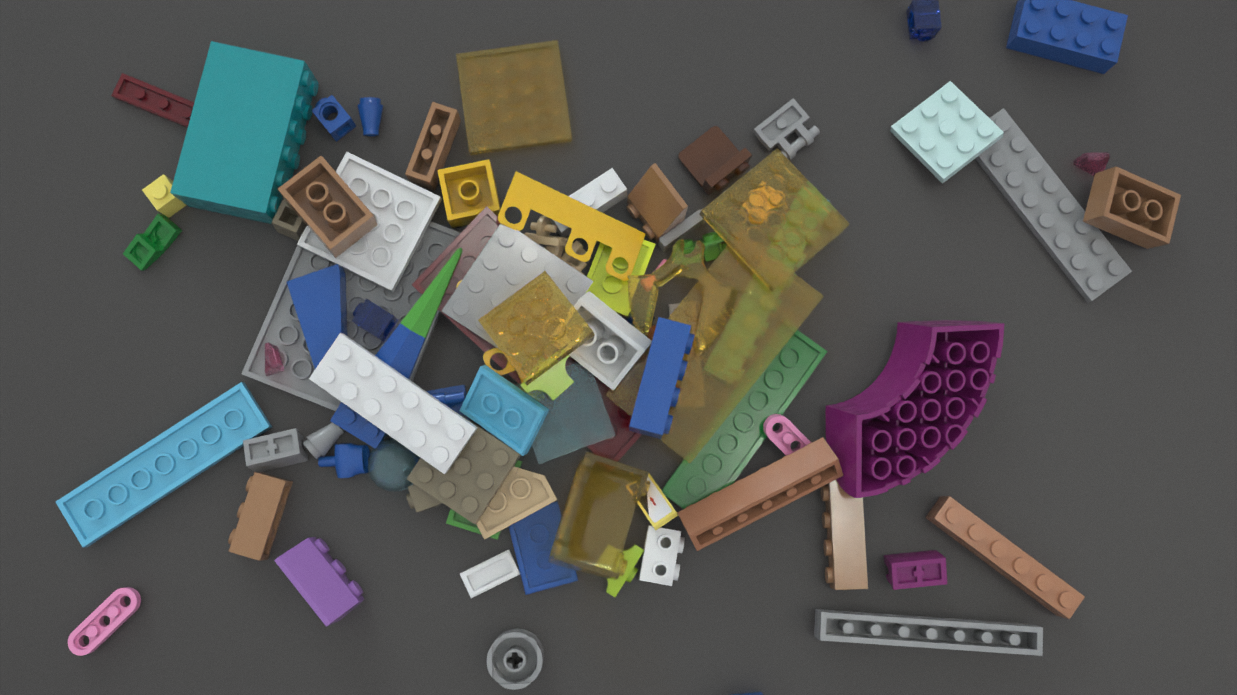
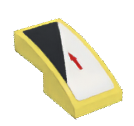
[626,472,678,531]

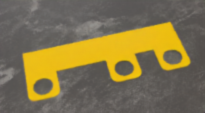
[498,171,645,281]

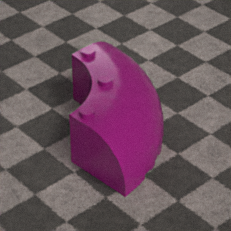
[826,320,1004,498]

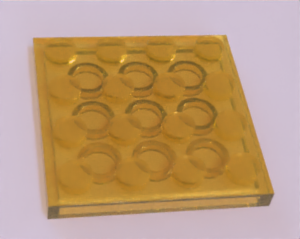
[456,40,572,155]
[699,148,850,292]

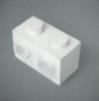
[639,525,685,586]

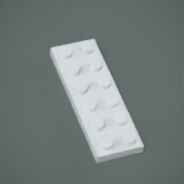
[309,333,478,474]

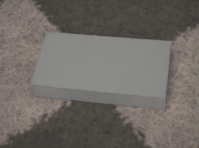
[658,209,707,252]

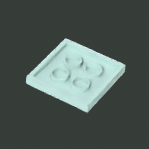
[890,81,1004,184]

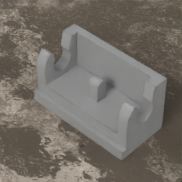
[243,428,309,472]

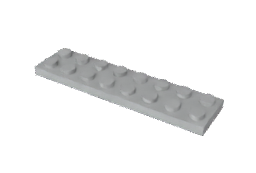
[975,108,1132,303]

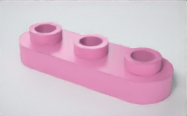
[763,414,811,455]
[68,587,141,656]

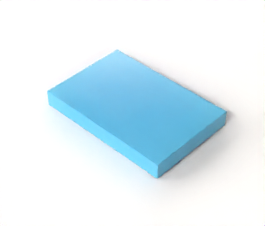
[459,365,550,456]

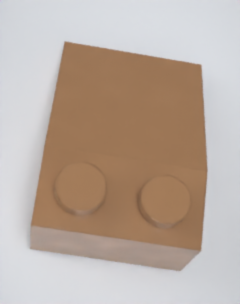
[626,163,688,243]

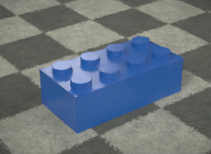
[1006,0,1128,74]
[629,317,695,439]

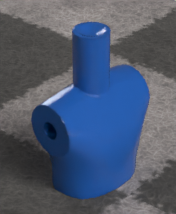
[318,443,371,478]

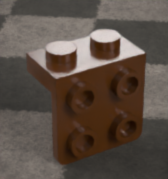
[678,126,752,195]

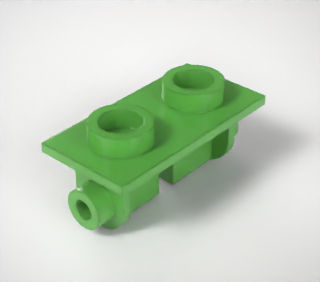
[672,232,728,268]

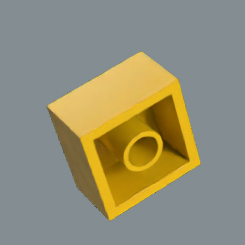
[437,159,501,228]

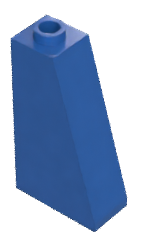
[286,264,347,369]

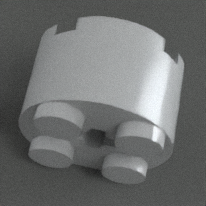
[487,628,544,690]

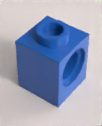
[311,95,356,142]

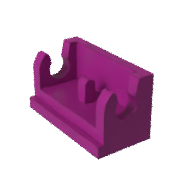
[883,550,947,590]

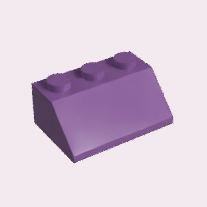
[274,537,365,627]

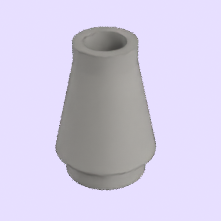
[302,422,344,459]

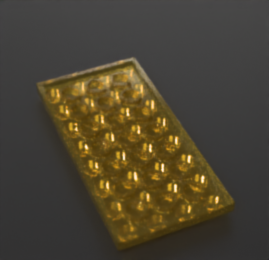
[606,231,824,464]

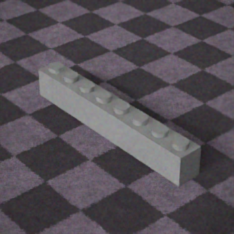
[814,609,1043,656]

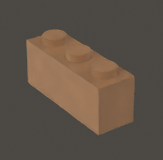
[405,102,461,191]
[228,472,293,561]

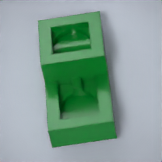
[123,214,182,271]

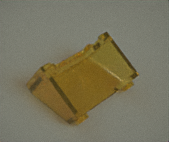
[548,451,650,580]

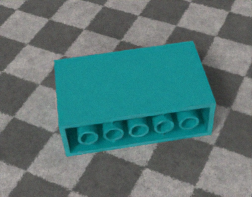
[170,41,319,224]

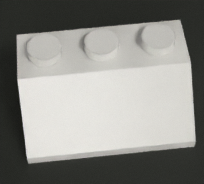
[550,291,652,390]

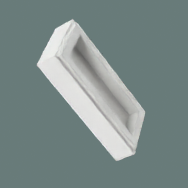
[460,549,520,598]

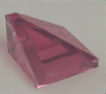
[1074,152,1110,176]
[265,342,284,376]

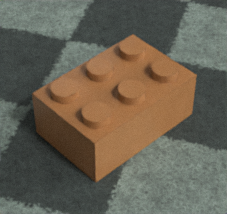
[278,156,378,258]
[1083,167,1181,249]

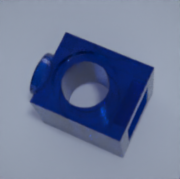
[906,0,942,42]
[352,299,398,342]

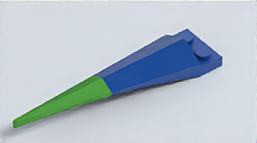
[330,248,462,449]

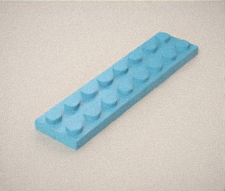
[56,382,272,547]

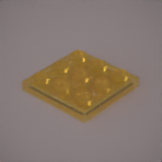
[478,271,595,385]

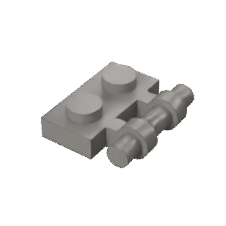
[753,98,820,165]

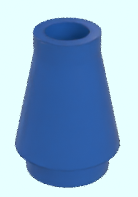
[357,97,383,137]

